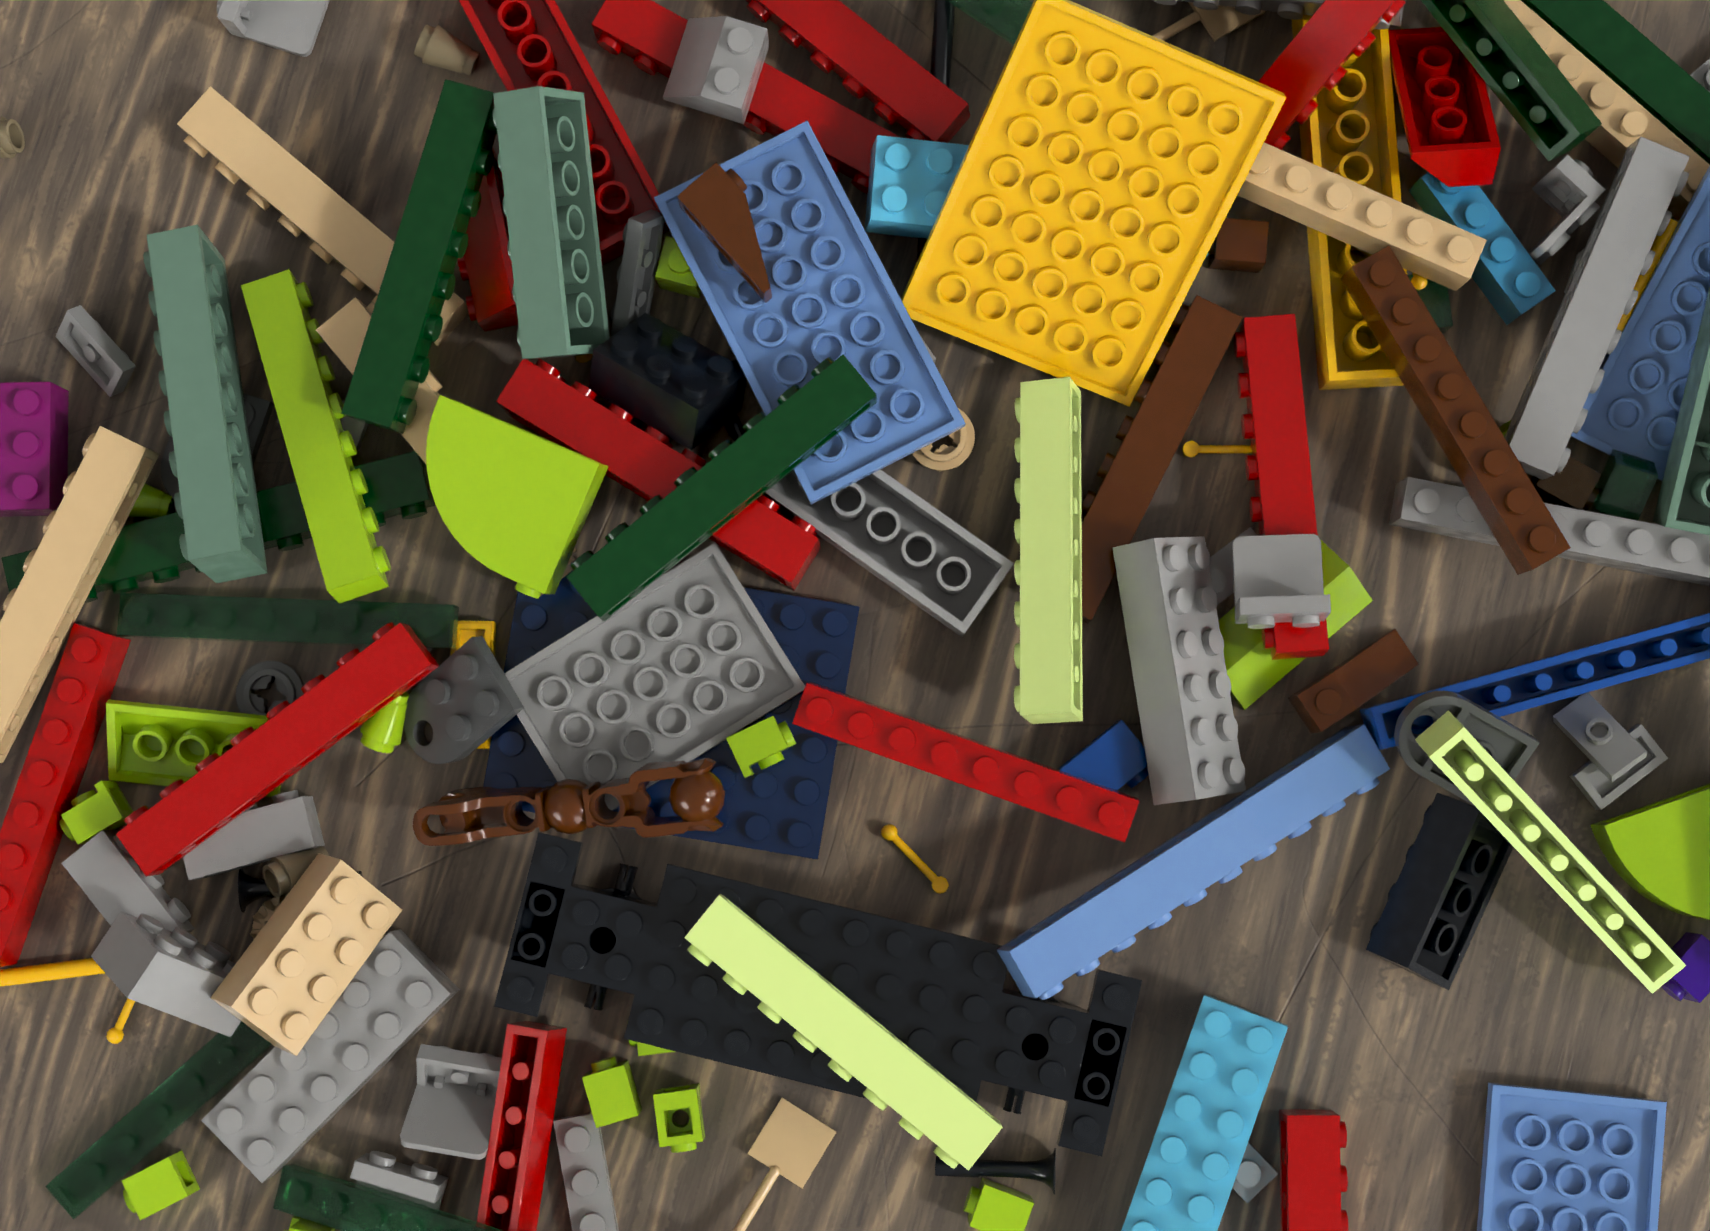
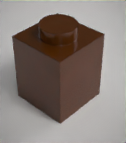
[1208,218,1269,273]

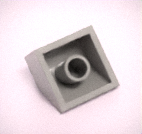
[663,16,769,124]

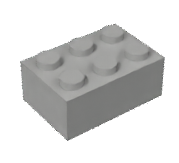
[91,911,241,1037]

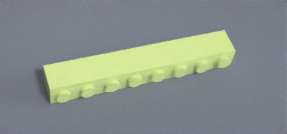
[1014,377,1083,724]
[1415,710,1686,994]
[684,894,1003,1171]

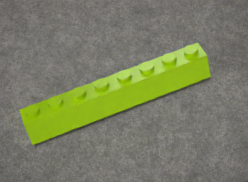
[241,269,391,604]

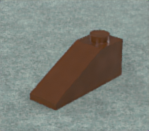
[677,162,772,303]
[1288,629,1419,734]

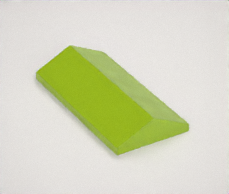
[1218,539,1373,710]
[106,699,281,797]

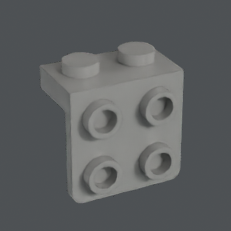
[217,0,330,57]
[1528,154,1606,266]
[1232,534,1331,629]
[400,1044,502,1160]
[341,1151,449,1231]

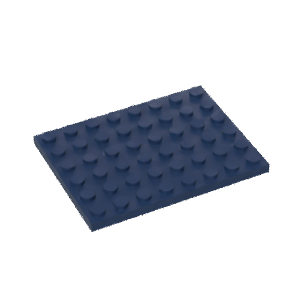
[483,570,860,859]

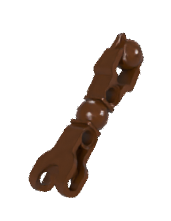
[413,758,725,846]

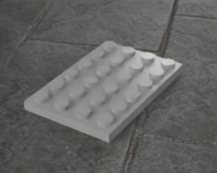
[504,542,805,811]

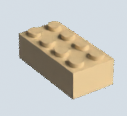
[210,853,402,1056]

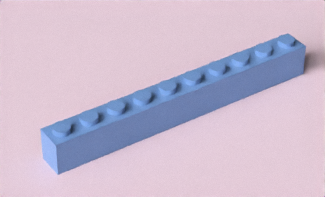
[997,724,1390,1000]

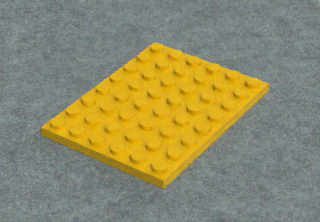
[901,0,1287,407]

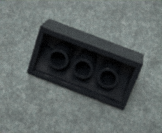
[1366,793,1513,990]

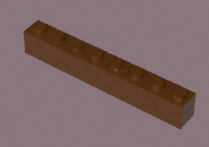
[1341,246,1571,575]
[1082,295,1242,624]

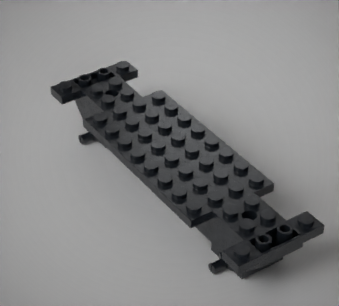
[494,832,1142,1157]

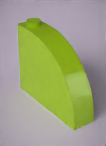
[426,395,609,599]
[1591,783,1710,920]

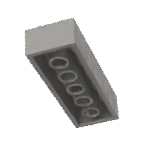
[763,469,1014,637]
[1112,536,1246,805]
[201,929,460,1183]

